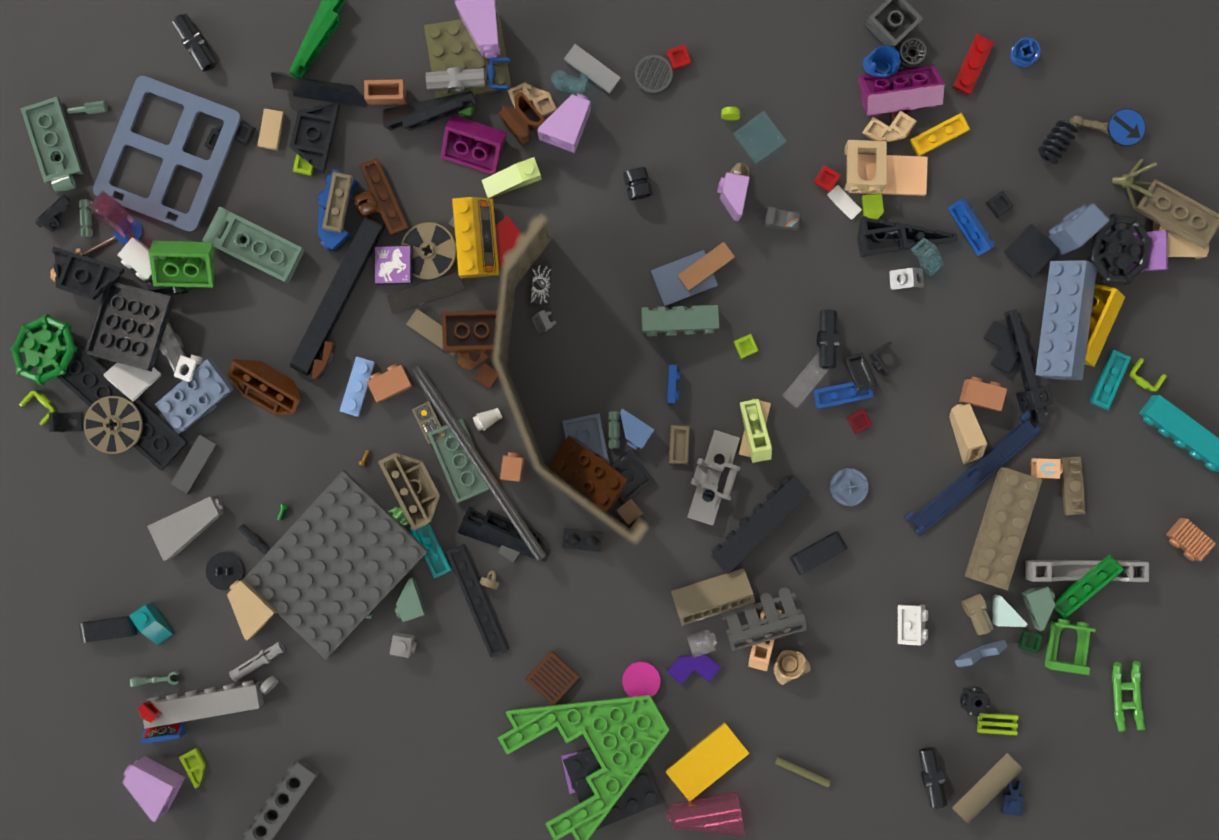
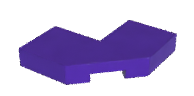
[667,654,721,684]

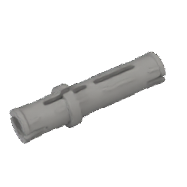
[229,641,285,682]

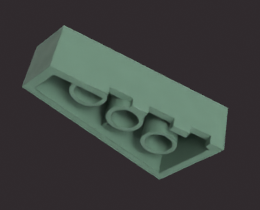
[641,305,719,337]

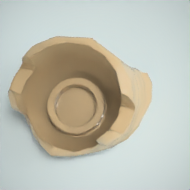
[773,650,811,685]

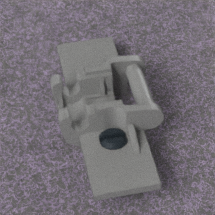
[687,430,741,526]

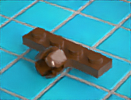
[354,158,408,236]

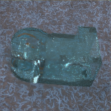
[551,70,589,96]
[911,238,944,276]

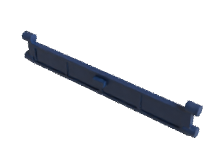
[903,411,1042,536]

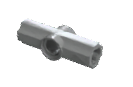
[426,67,485,91]
[159,320,189,373]

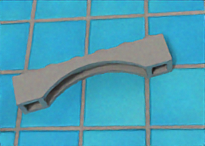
[1025,560,1149,582]

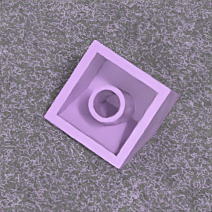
[717,172,749,221]

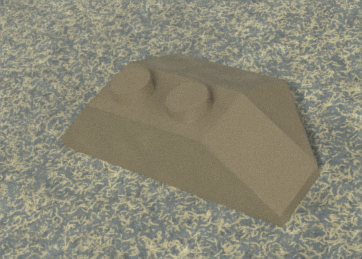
[378,453,440,531]

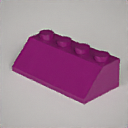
[859,65,944,116]

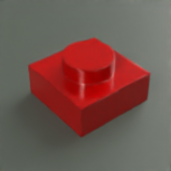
[667,44,691,70]
[813,165,840,193]
[138,700,162,723]

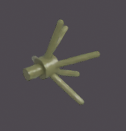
[1112,159,1157,210]

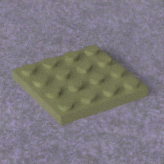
[424,13,512,98]

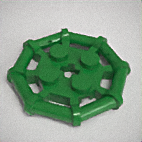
[10,314,77,385]

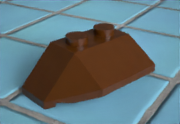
[227,359,301,415]

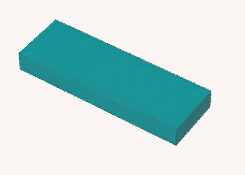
[1089,350,1131,410]
[410,523,452,579]

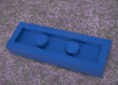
[812,382,874,409]

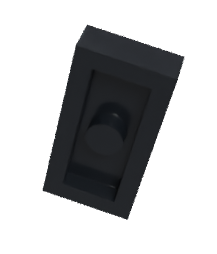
[35,194,70,232]

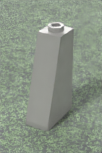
[147,496,224,561]

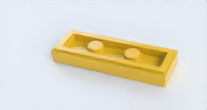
[910,113,970,156]

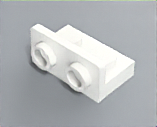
[898,605,928,646]

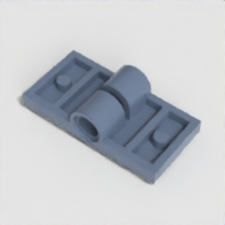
[155,358,234,434]

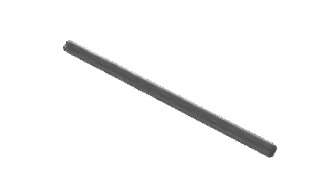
[412,366,546,561]

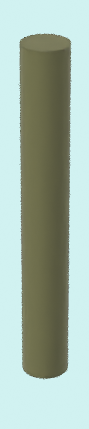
[775,757,831,787]

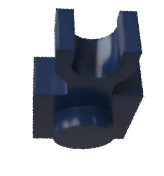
[1001,781,1024,816]

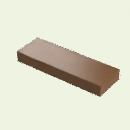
[677,242,735,291]

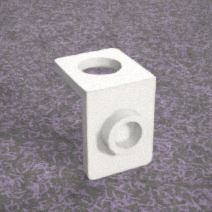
[174,354,203,382]

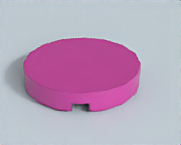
[622,661,660,697]

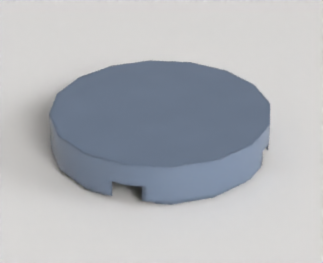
[830,468,869,506]

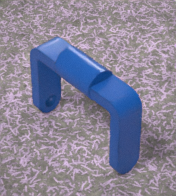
[486,57,511,90]

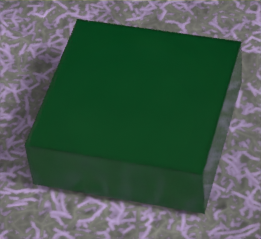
[1018,629,1043,654]

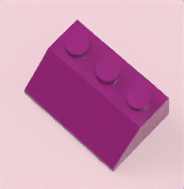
[440,115,507,175]

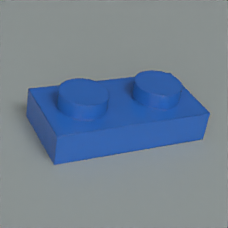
[667,365,680,404]

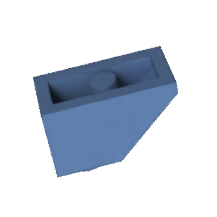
[620,409,654,450]

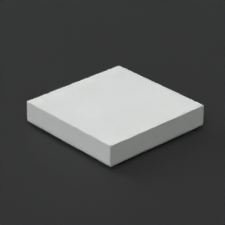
[104,363,161,402]

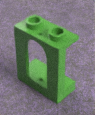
[1045,619,1096,675]

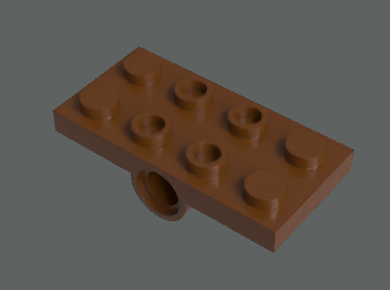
[548,436,630,512]

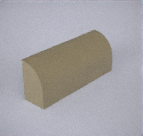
[671,568,755,626]
[952,753,1023,824]

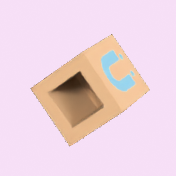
[1031,458,1063,479]

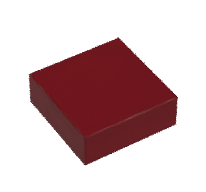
[846,408,873,434]

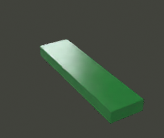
[1054,554,1125,619]

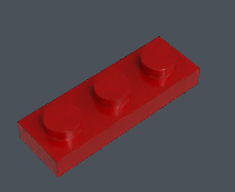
[952,34,994,95]

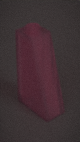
[90,191,136,237]
[666,792,745,836]

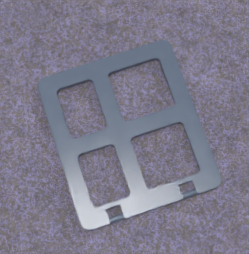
[93,76,241,232]

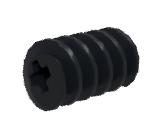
[1038,120,1079,165]

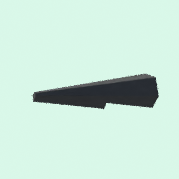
[857,216,958,257]

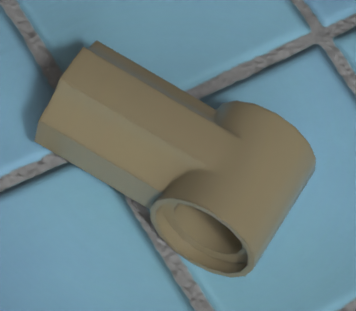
[961,594,994,635]

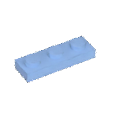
[340,356,376,417]

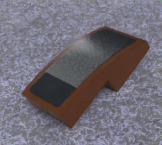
[312,341,337,380]

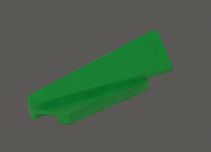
[289,0,346,78]

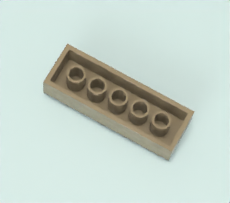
[965,467,1042,590]

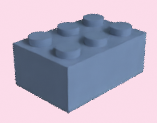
[1047,203,1109,255]

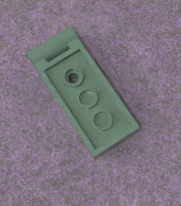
[202,207,305,284]

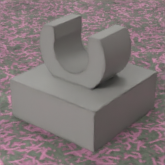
[530,310,556,335]

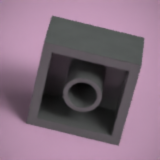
[864,0,923,48]

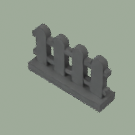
[721,588,807,651]

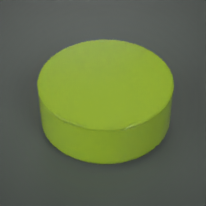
[721,107,740,121]

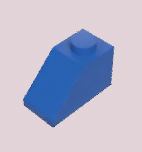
[318,206,352,252]

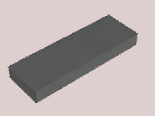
[171,435,218,494]

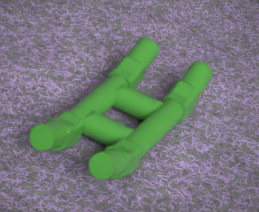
[1112,661,1146,732]

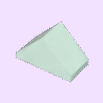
[992,594,1028,627]

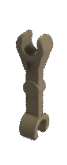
[1070,116,1109,135]

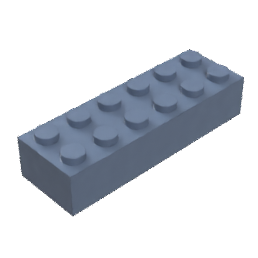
[1035,260,1097,380]

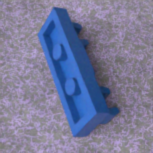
[947,198,995,256]

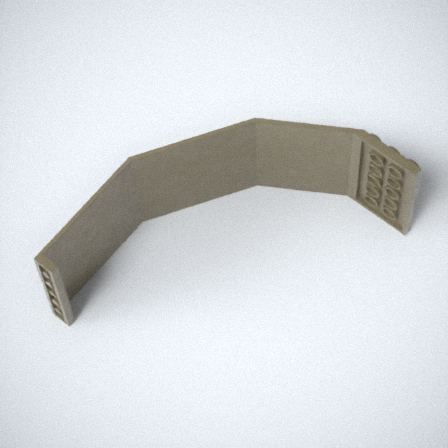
[493,214,648,544]

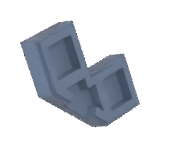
[955,640,1007,667]

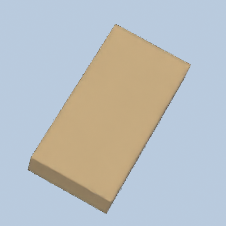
[258,109,284,150]

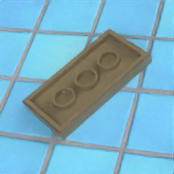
[1135,179,1219,249]

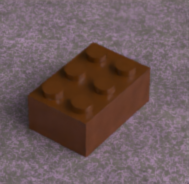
[442,310,499,353]

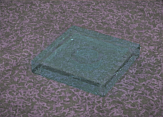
[733,111,786,165]

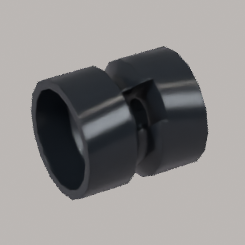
[622,167,653,201]

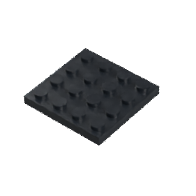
[84,282,175,372]
[563,748,663,830]

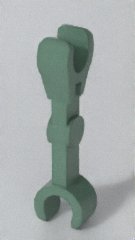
[130,671,180,687]

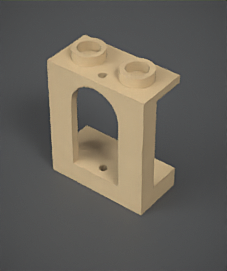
[844,140,887,194]

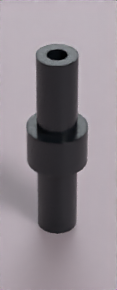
[238,524,270,555]

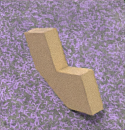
[507,83,557,118]
[862,111,917,142]

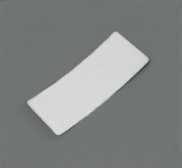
[827,185,862,220]

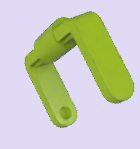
[1129,358,1167,392]
[19,391,56,426]

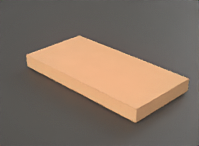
[849,154,928,196]

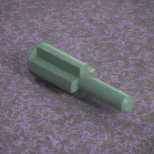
[67,100,108,114]

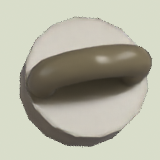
[730,162,750,177]
[480,570,500,590]

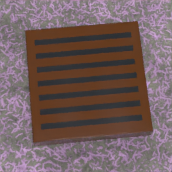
[525,650,580,705]

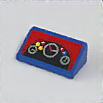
[141,722,186,744]

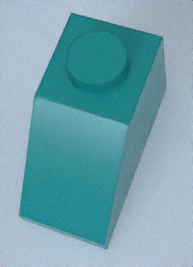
[129,602,174,645]

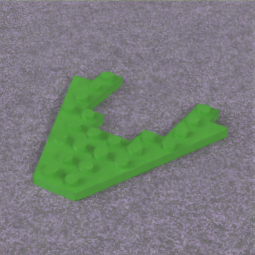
[498,695,670,840]

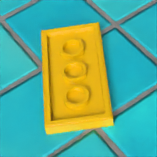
[665,722,749,802]

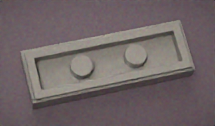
[564,44,621,94]

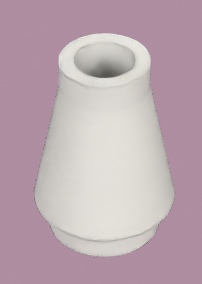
[472,408,502,431]

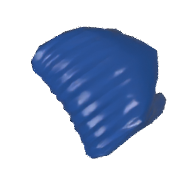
[863,45,901,78]

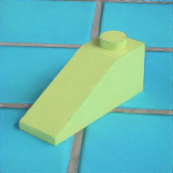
[482,157,542,198]
[740,399,772,463]

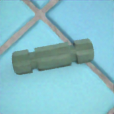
[79,199,93,237]
[608,411,620,449]

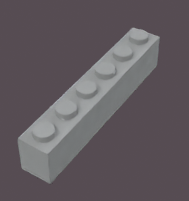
[143,680,264,729]

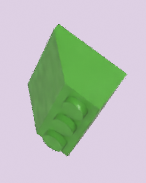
[148,241,215,288]

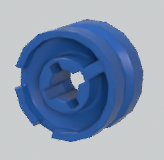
[1010,37,1041,68]

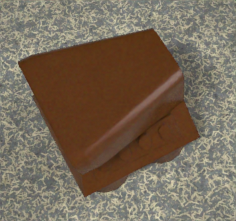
[498,92,544,146]

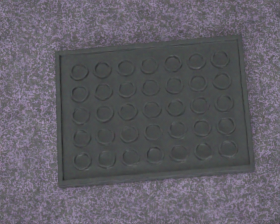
[243,470,429,660]

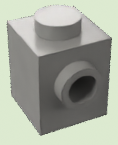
[390,632,417,658]

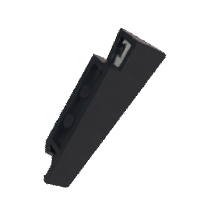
[271,72,367,107]

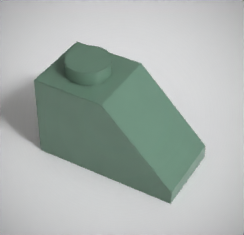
[395,576,427,622]
[1021,585,1055,631]

